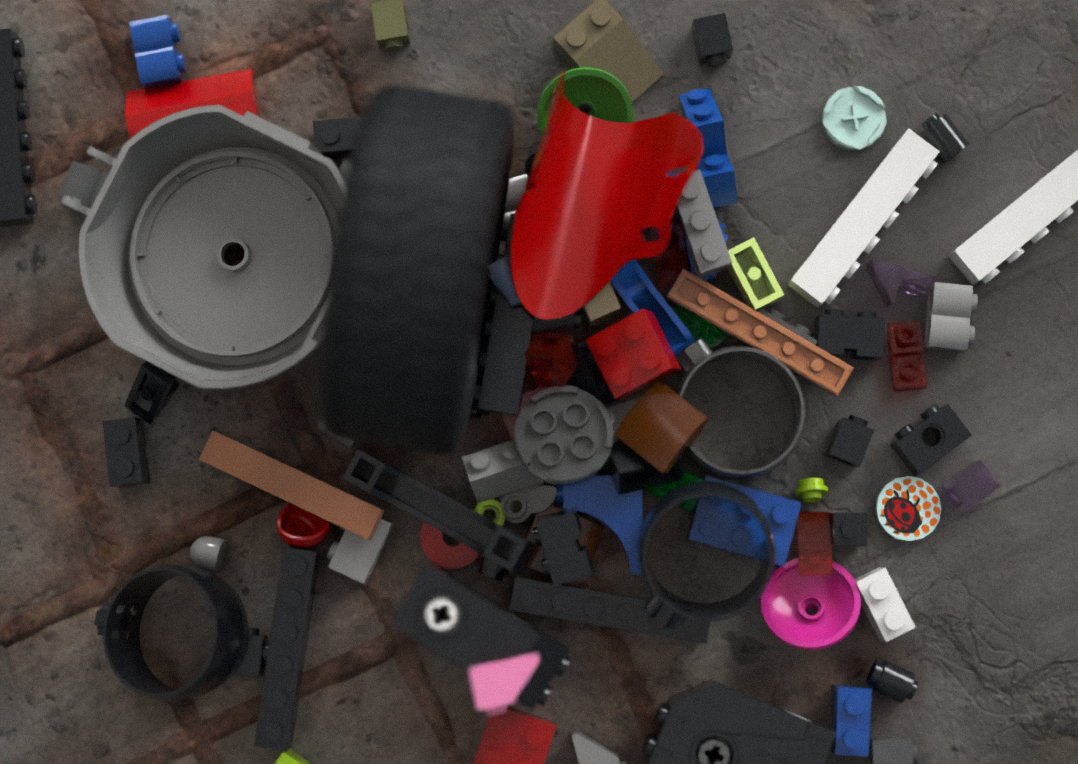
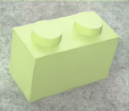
[727,237,784,311]

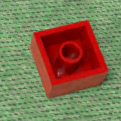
[586,309,682,400]
[473,705,557,764]

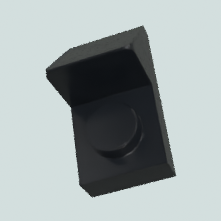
[124,361,179,424]

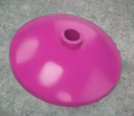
[761,556,861,650]

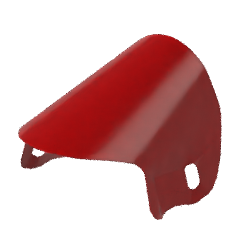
[511,68,704,320]

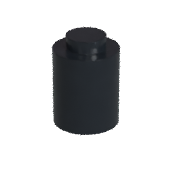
[920,113,970,164]

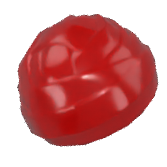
[277,503,331,549]

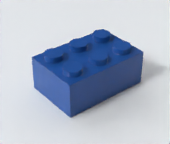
[686,476,802,566]

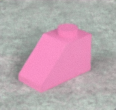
[469,652,540,715]

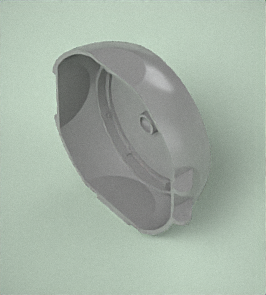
[61,105,346,388]

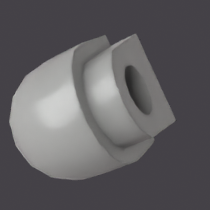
[190,536,228,572]

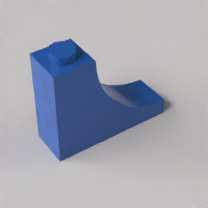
[556,475,643,574]

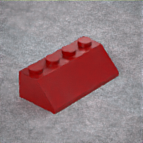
[125,69,261,139]

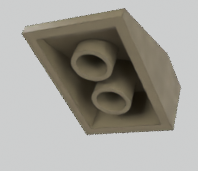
[553,0,664,103]

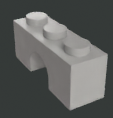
[674,169,732,278]

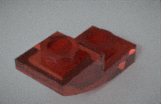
[887,320,928,392]
[796,512,832,576]

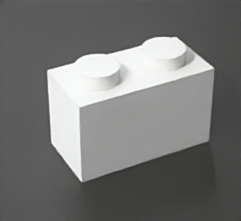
[854,567,916,642]

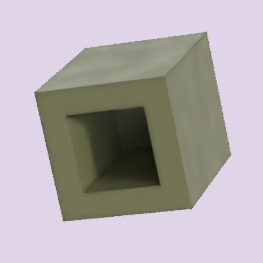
[370,0,410,51]

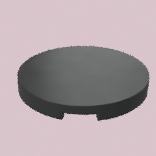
[514,385,614,485]

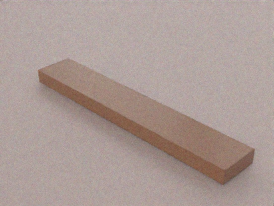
[666,268,854,397]
[199,430,385,541]

